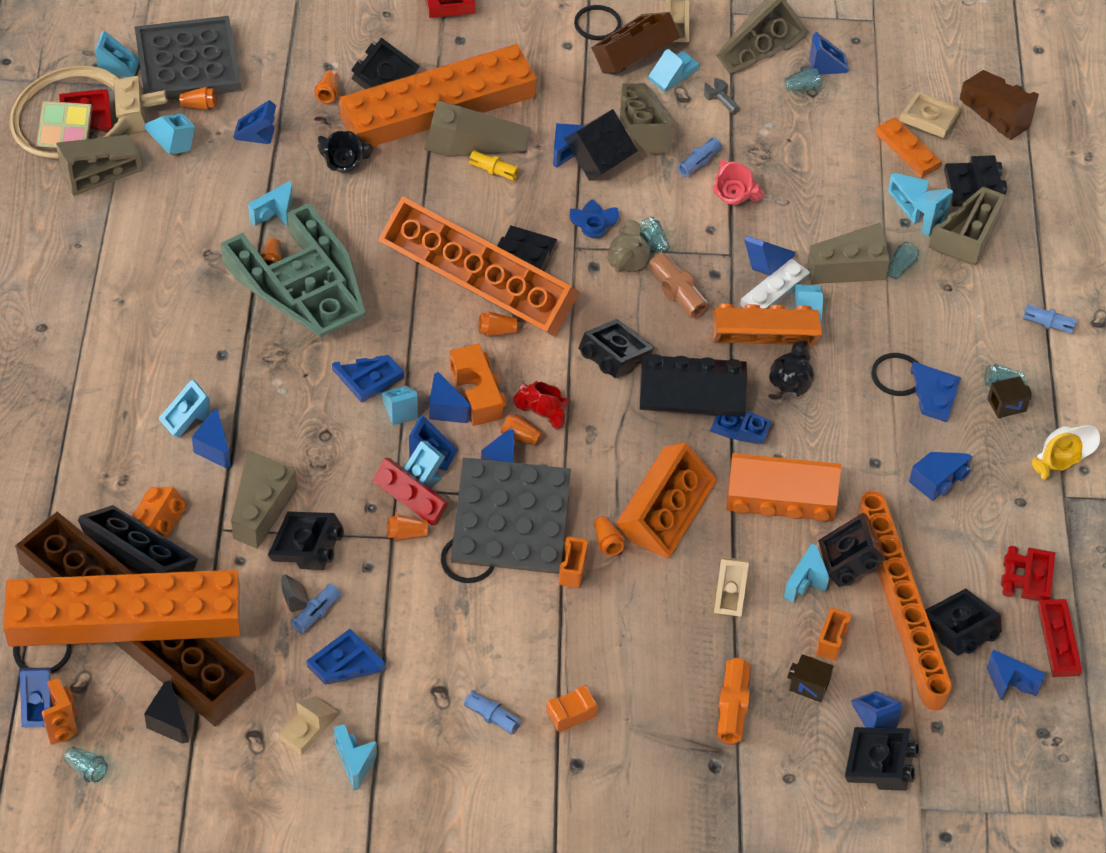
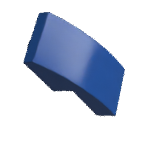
[710,411,771,443]

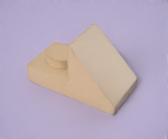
[665,0,689,42]
[714,557,749,617]
[279,697,338,755]

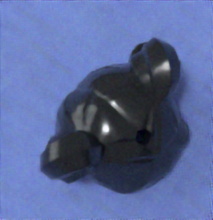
[317,131,374,173]
[769,340,814,397]

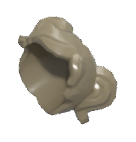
[607,219,651,272]

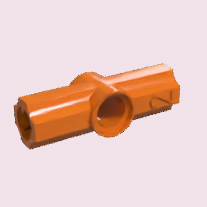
[717,658,751,745]

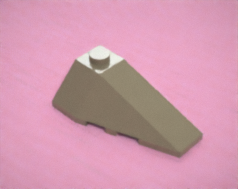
[716,0,808,73]
[620,83,674,154]
[424,101,531,156]

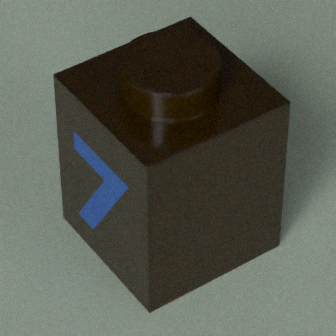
[987,376,1032,418]
[787,654,834,702]

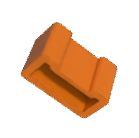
[559,537,588,588]
[816,608,851,661]
[546,685,598,732]

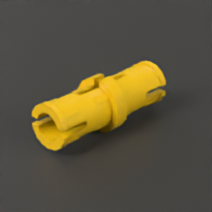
[469,150,520,182]

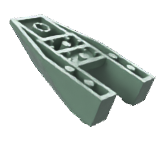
[221,203,366,337]

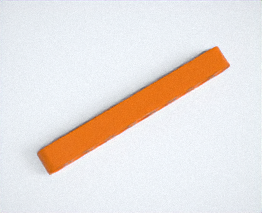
[858,491,952,710]

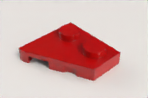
[59,89,112,133]

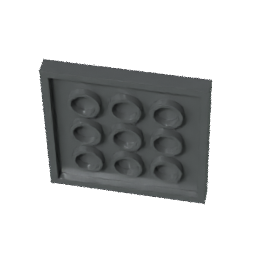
[134,16,241,98]
[451,457,571,574]

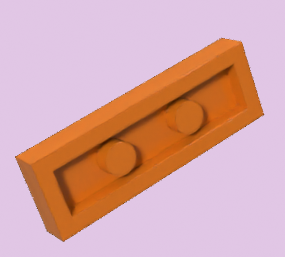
[875,117,942,178]

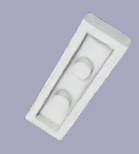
[740,259,810,309]

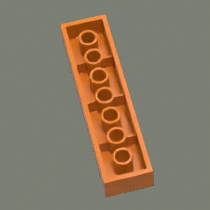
[339,44,537,147]
[378,196,580,337]
[3,570,240,647]

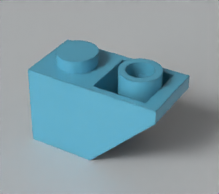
[144,113,195,155]

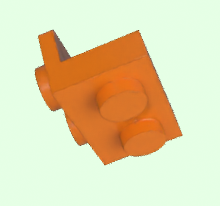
[131,487,187,539]
[42,677,78,745]

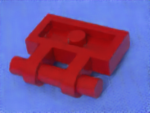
[1001,546,1056,601]

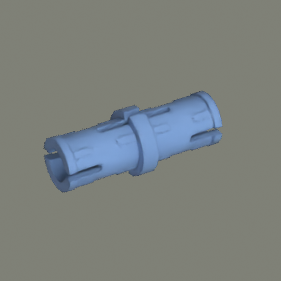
[677,137,722,177]
[1023,304,1077,334]
[291,584,341,634]
[464,690,521,735]

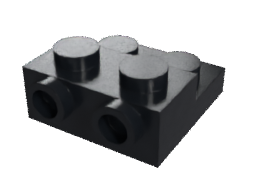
[351,37,420,89]
[944,155,1007,207]
[497,225,557,272]
[578,319,654,378]
[268,511,344,570]
[818,512,886,587]
[925,588,1002,656]
[845,727,919,791]

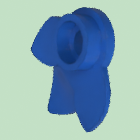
[569,199,619,238]

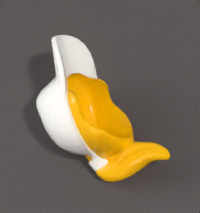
[1032,425,1100,480]

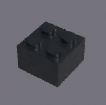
[564,109,638,180]

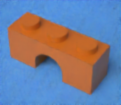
[449,343,507,426]

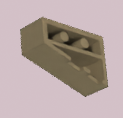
[56,135,142,196]
[929,187,1006,265]
[807,222,890,284]
[231,450,297,549]

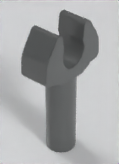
[704,78,740,114]

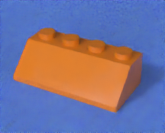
[712,304,822,345]
[616,442,717,558]
[726,453,841,521]

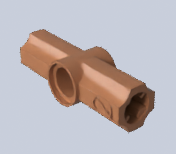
[648,252,709,319]

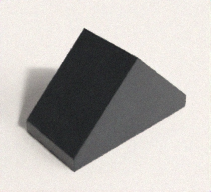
[144,680,188,744]

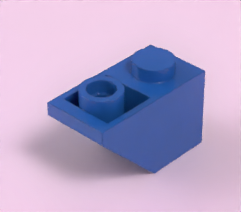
[909,452,972,501]

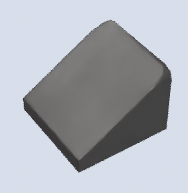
[281,574,309,613]

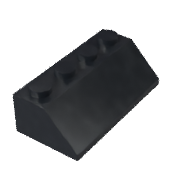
[639,354,747,416]
[78,505,198,574]

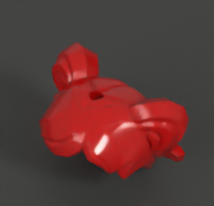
[513,381,569,430]

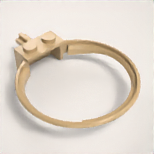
[10,65,168,159]

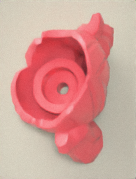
[713,159,765,206]

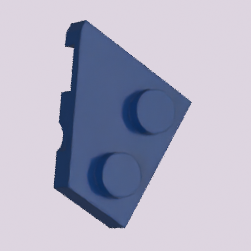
[332,355,404,402]
[910,361,961,422]
[306,629,386,685]

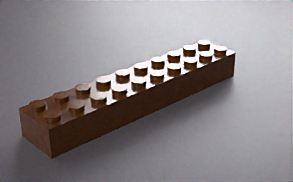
[15,512,256,726]

